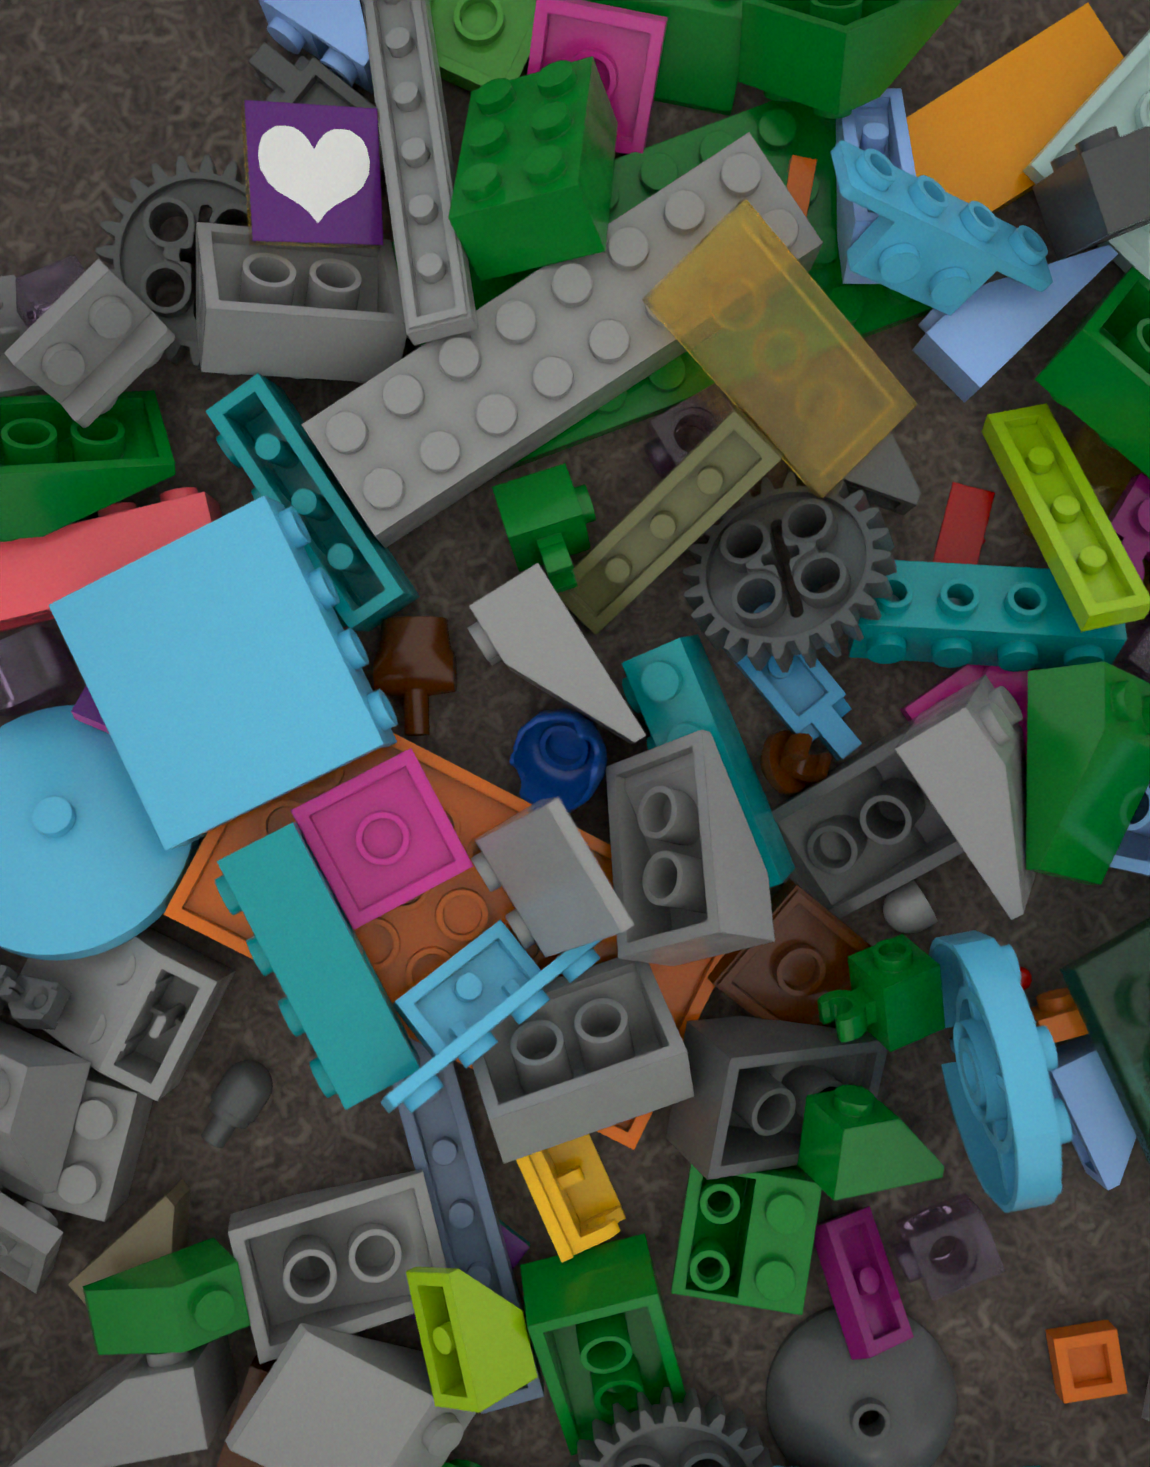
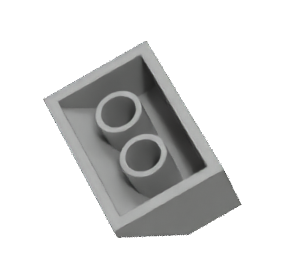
[196,222,407,383]
[472,957,694,1164]
[0,1020,91,1194]

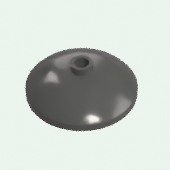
[765,1305,957,1467]

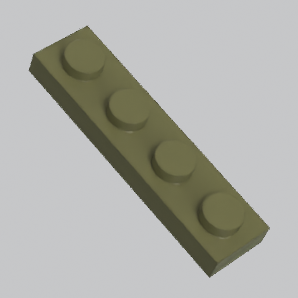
[557,406,783,635]

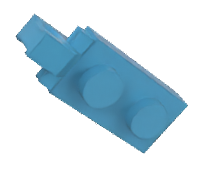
[722,602,862,761]

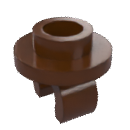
[760,730,832,794]

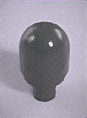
[201,1060,273,1148]

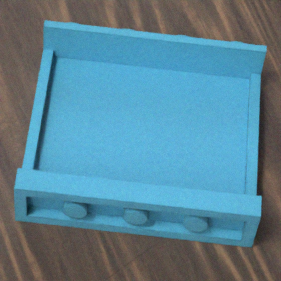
[49,495,398,851]

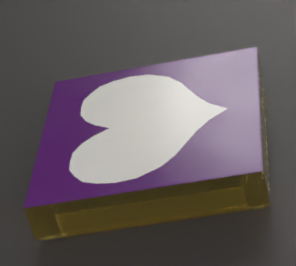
[241,100,384,249]

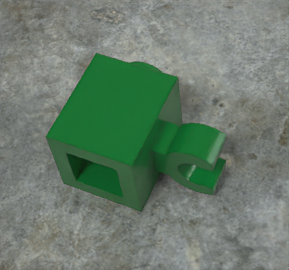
[492,463,596,593]
[817,934,945,1052]

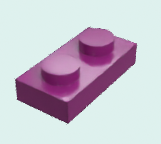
[814,1206,914,1360]

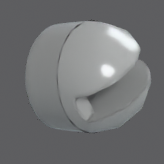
[883,880,938,934]

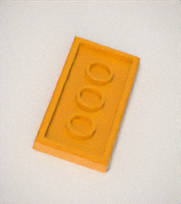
[906,3,1124,214]

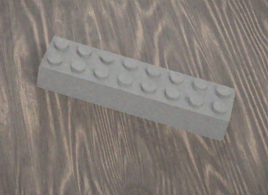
[301,132,823,548]

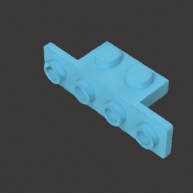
[831,140,1053,316]
[380,919,603,1113]

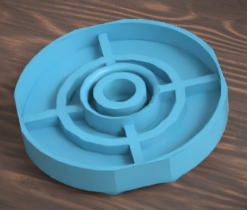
[929,930,1072,1213]

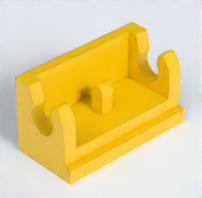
[516,1134,626,1263]

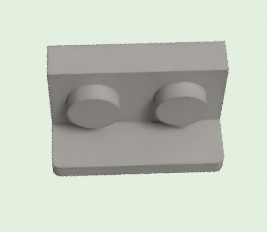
[4,258,175,428]

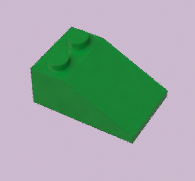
[738,0,962,119]
[0,390,176,542]
[1026,661,1150,885]
[520,1233,686,1456]

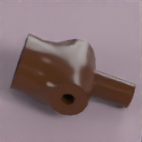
[373,616,457,736]

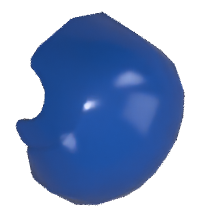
[509,708,608,813]

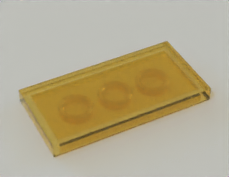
[642,199,918,498]

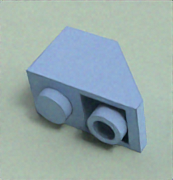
[258,0,374,94]

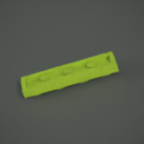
[982,403,1150,632]

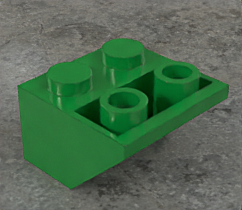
[671,1163,822,1315]

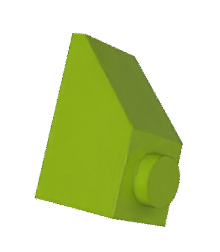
[405,1267,538,1413]

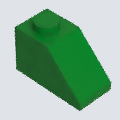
[797,1085,945,1201]
[82,1237,250,1355]

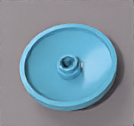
[0,705,199,961]

